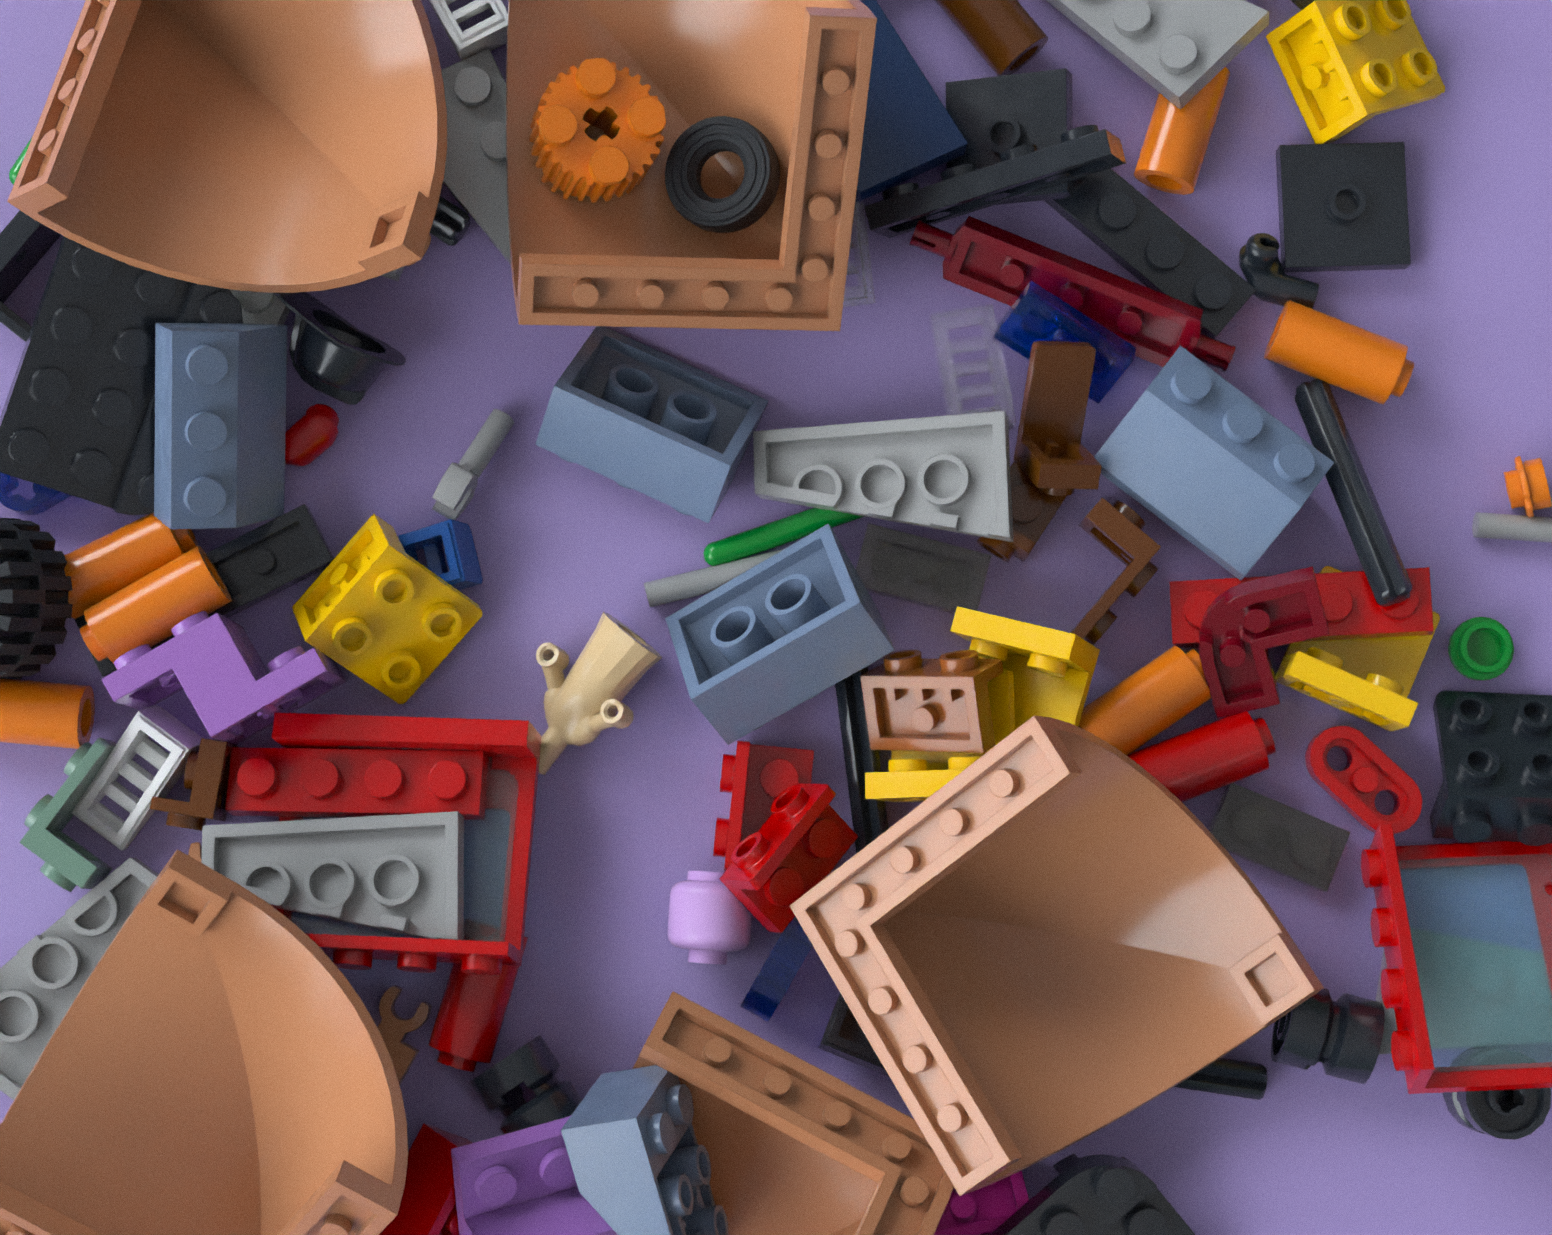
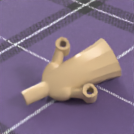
[536,612,662,775]

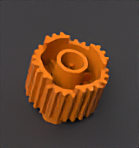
[529,58,666,203]

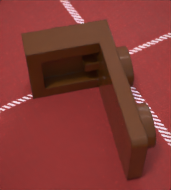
[1014,341,1102,496]
[1070,497,1161,645]

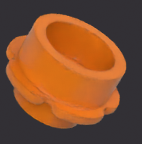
[1503,456,1552,517]

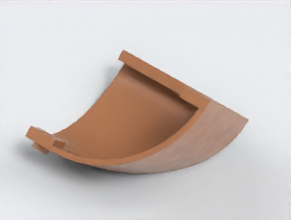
[7,0,447,293]
[506,0,877,331]
[790,716,1324,1196]
[0,849,408,1235]
[632,991,954,1235]

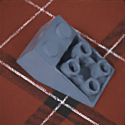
[561,1065,728,1235]

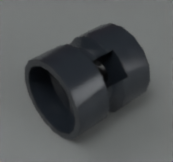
[1271,988,1385,1084]
[470,1035,582,1135]
[1443,1048,1551,1140]

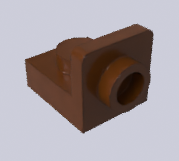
[977,462,1067,562]
[150,738,239,831]

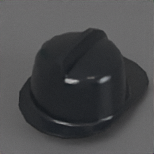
[275,292,406,405]

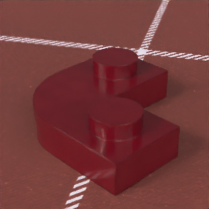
[1199,566,1329,718]

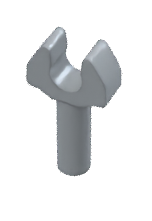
[432,409,514,520]

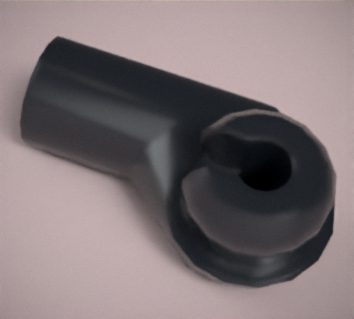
[1239,233,1319,309]

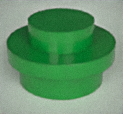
[1448,617,1514,681]

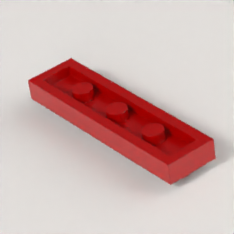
[1169,567,1434,648]
[225,747,489,820]

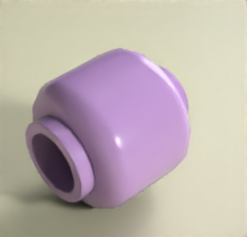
[667,871,752,964]

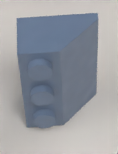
[154,323,287,529]
[535,326,769,523]
[1094,346,1334,581]
[665,524,895,745]

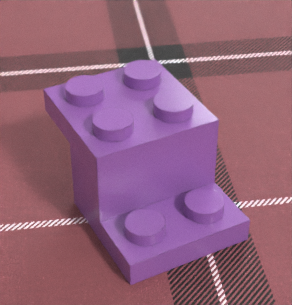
[101,611,347,745]
[451,1116,618,1235]

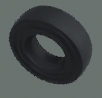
[665,116,780,233]

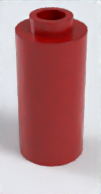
[1127,711,1276,803]
[428,919,528,1072]

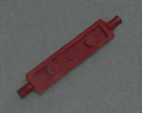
[909,216,1236,372]

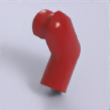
[285,404,339,466]

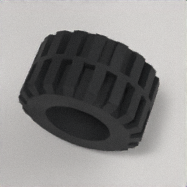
[0,518,73,679]

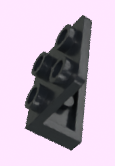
[1430,691,1552,846]

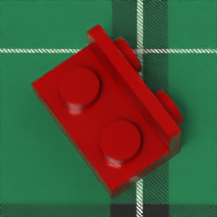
[713,741,814,871]
[719,783,858,933]

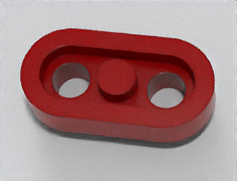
[1305,726,1422,834]

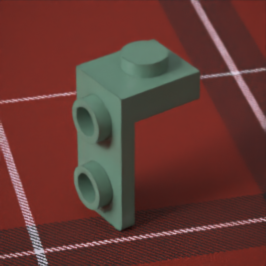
[19,737,116,892]

